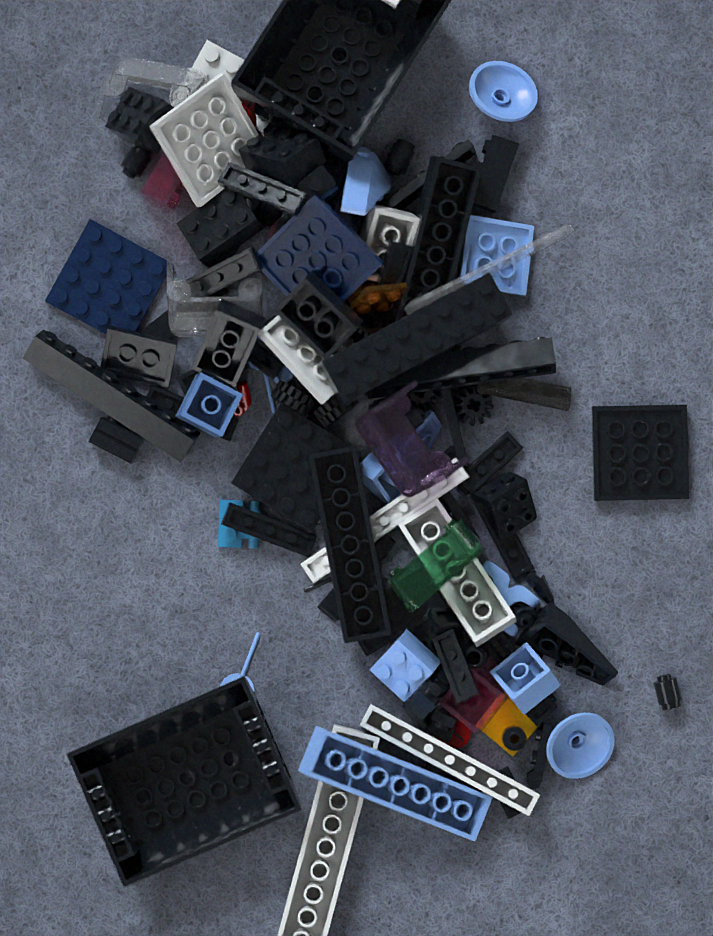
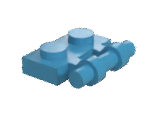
[218,500,262,549]

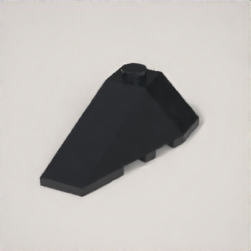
[516,602,618,686]

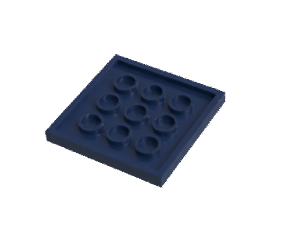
[256,193,384,302]
[45,219,173,334]

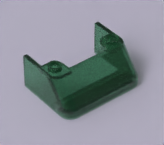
[388,518,486,613]

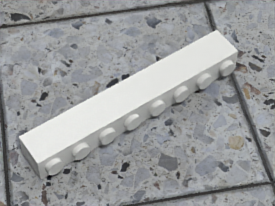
[360,704,540,816]

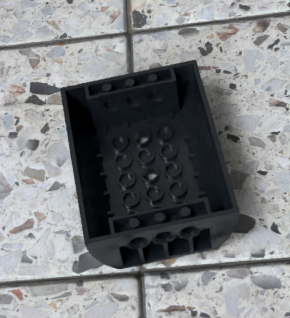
[231,0,452,162]
[66,676,302,887]

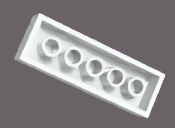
[398,499,517,647]

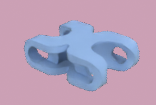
[483,560,541,637]

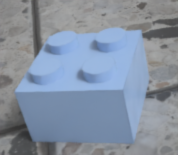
[369,629,441,702]
[490,642,561,715]

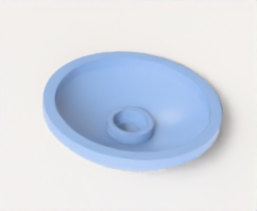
[469,61,538,122]
[546,713,615,779]

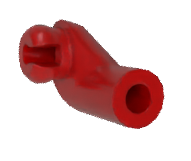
[234,381,252,417]

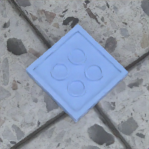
[457,215,534,296]

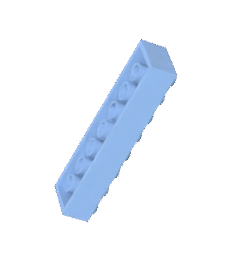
[298,726,493,842]

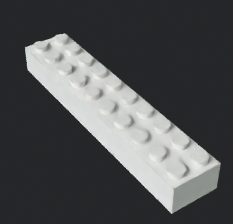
[277,724,380,936]

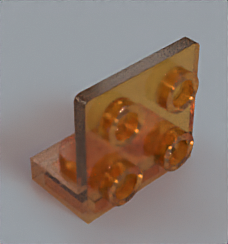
[344,281,408,315]

